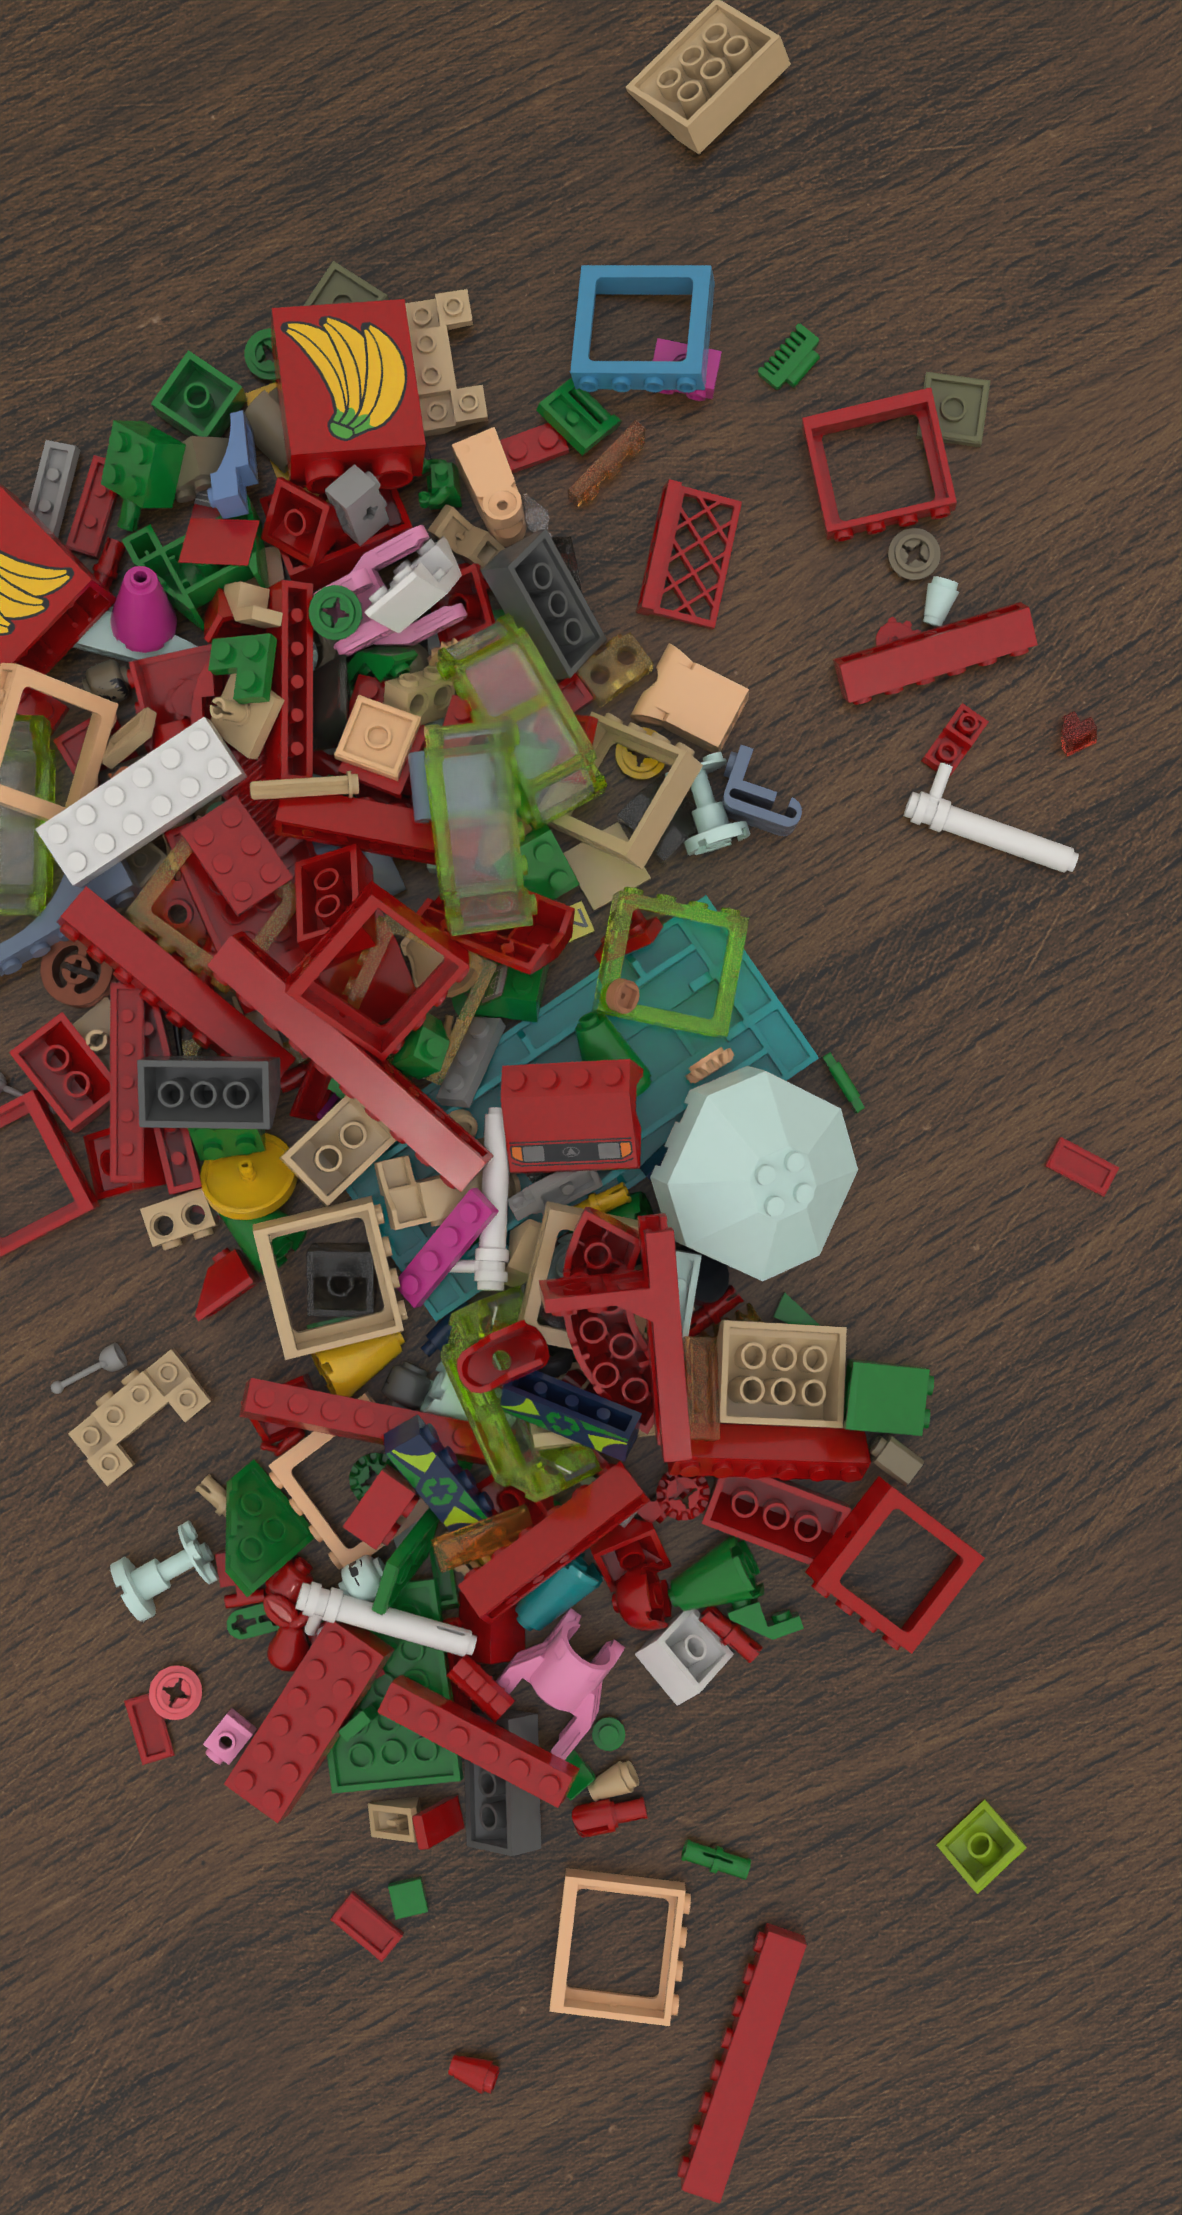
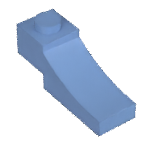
[207,410,259,519]

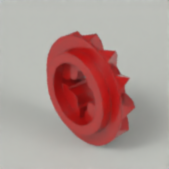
[657,1471,710,1521]

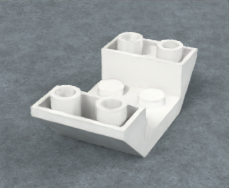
[364,536,462,633]

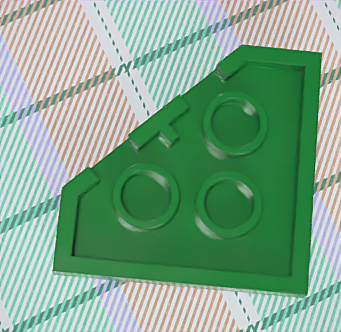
[225,1459,314,1597]

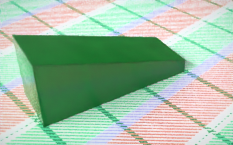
[772,1292,820,1326]
[429,1544,460,1611]

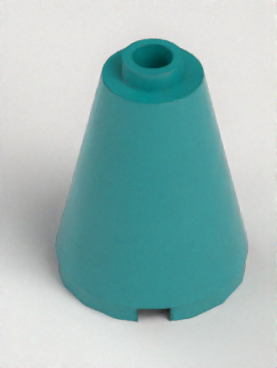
[515,1553,604,1631]

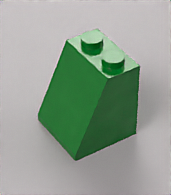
[843,1358,934,1436]

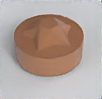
[606,978,639,1014]

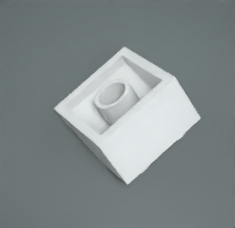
[635,1609,734,1706]

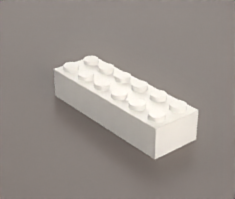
[35,717,248,887]

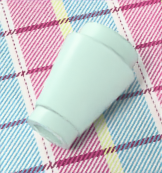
[923,576,959,627]

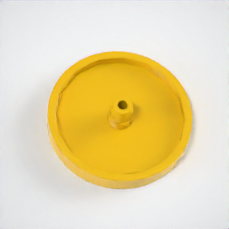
[200,1133,298,1220]

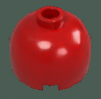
[612,1562,672,1631]

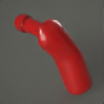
[260,1428,305,1456]

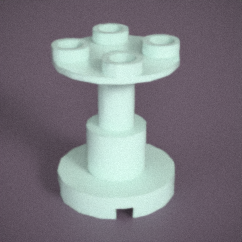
[664,752,750,856]
[110,1520,219,1622]

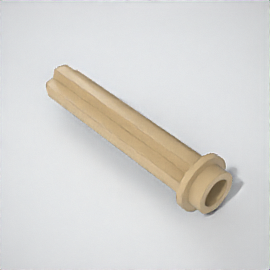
[250,771,359,800]

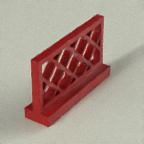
[636,479,742,630]

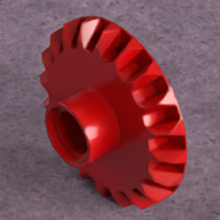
[136,870,208,955]

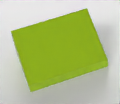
[936,1800,1027,1894]

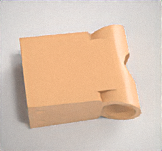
[452,427,527,547]
[630,643,749,753]

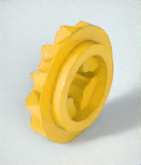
[615,727,665,780]

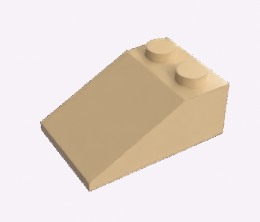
[279,1096,397,1206]

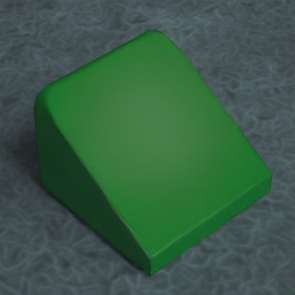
[565,1749,596,1801]

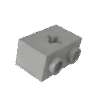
[325,464,389,546]

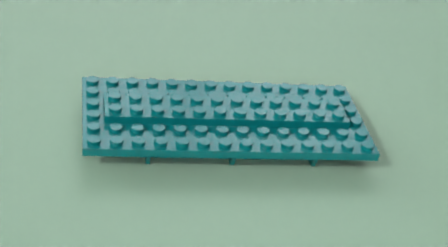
[345,895,819,1322]

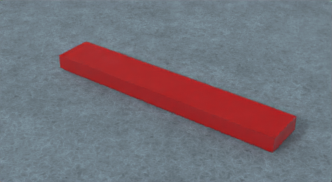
[110,982,145,1183]

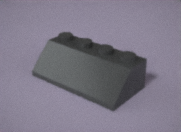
[481,529,607,681]
[137,1056,281,1129]
[464,1710,541,1856]

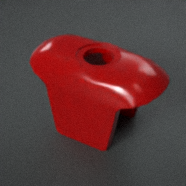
[457,1320,549,1393]

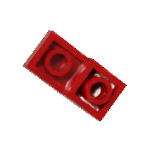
[921,703,989,778]

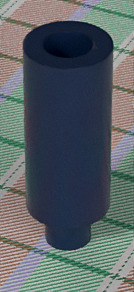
[421,1301,480,1357]

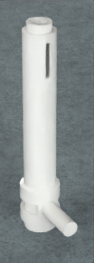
[903,762,1079,873]
[449,1107,509,1291]
[295,1581,477,1657]

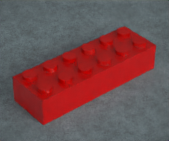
[224,1621,395,1824]

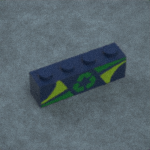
[500,1371,642,1462]
[384,1415,494,1544]

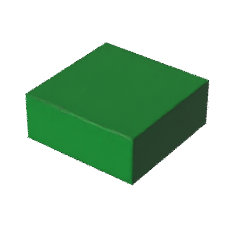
[338,1704,379,1742]
[388,1876,429,1920]

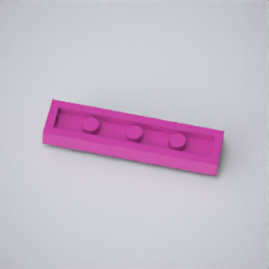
[396,1188,499,1308]

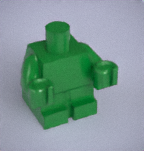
[418,458,462,510]

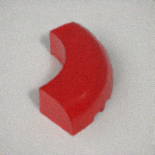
[563,1207,654,1435]

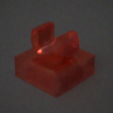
[1061,711,1097,757]

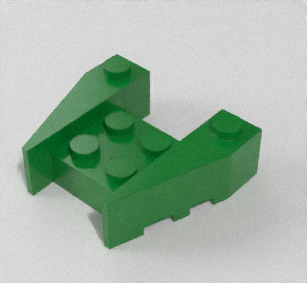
[122,495,269,631]

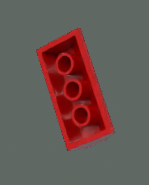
[702,1477,851,1565]

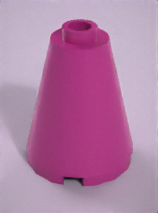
[110,566,177,653]

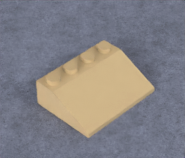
[625,0,791,154]
[704,1320,847,1428]

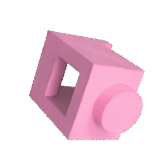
[203,1708,257,1765]

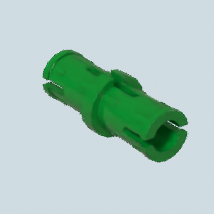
[681,1839,751,1880]

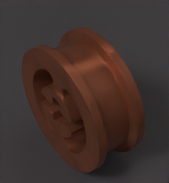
[40,940,118,1008]

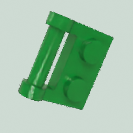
[536,377,622,456]

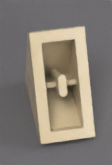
[368,1797,421,1843]

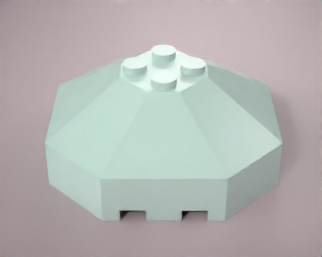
[650,1066,858,1281]

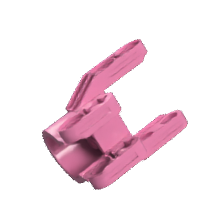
[313,525,468,658]
[496,1608,625,1760]

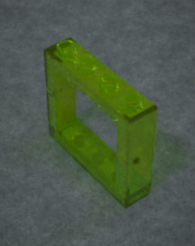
[592,887,749,1038]

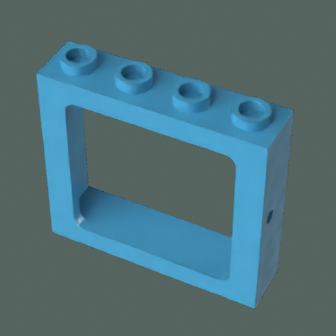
[570,265,715,393]

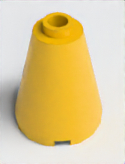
[310,1332,405,1398]

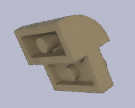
[244,387,288,474]

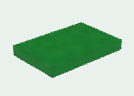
[372,1507,440,1615]

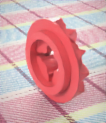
[148,1665,202,1720]

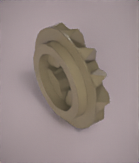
[888,528,941,582]

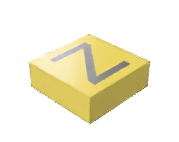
[568,901,595,944]

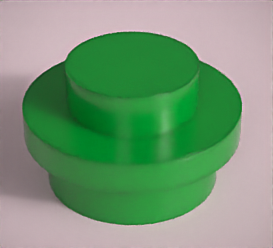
[592,1717,625,1751]

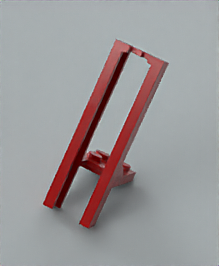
[539,1213,692,1463]

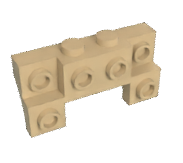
[405,289,488,437]
[374,1137,521,1230]
[68,1348,213,1486]

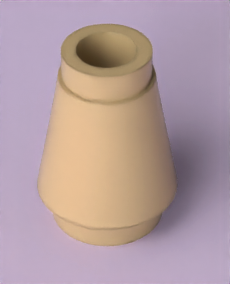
[588,1761,639,1802]

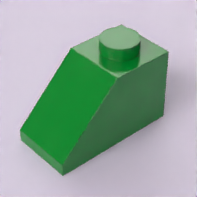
[392,1013,450,1080]

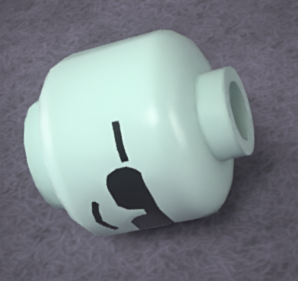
[338,1555,385,1602]

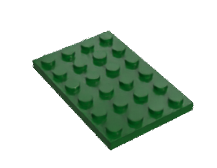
[321,1577,464,1794]

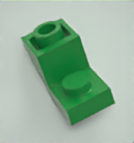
[342,645,418,682]
[726,1598,804,1640]

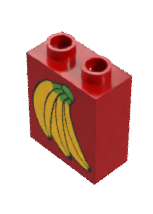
[271,299,426,494]
[0,484,116,694]

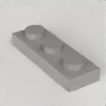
[28,440,80,538]
[436,1017,506,1108]

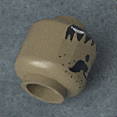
[82,659,130,703]

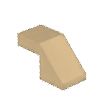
[427,504,505,570]
[224,581,283,629]
[504,1219,541,1288]

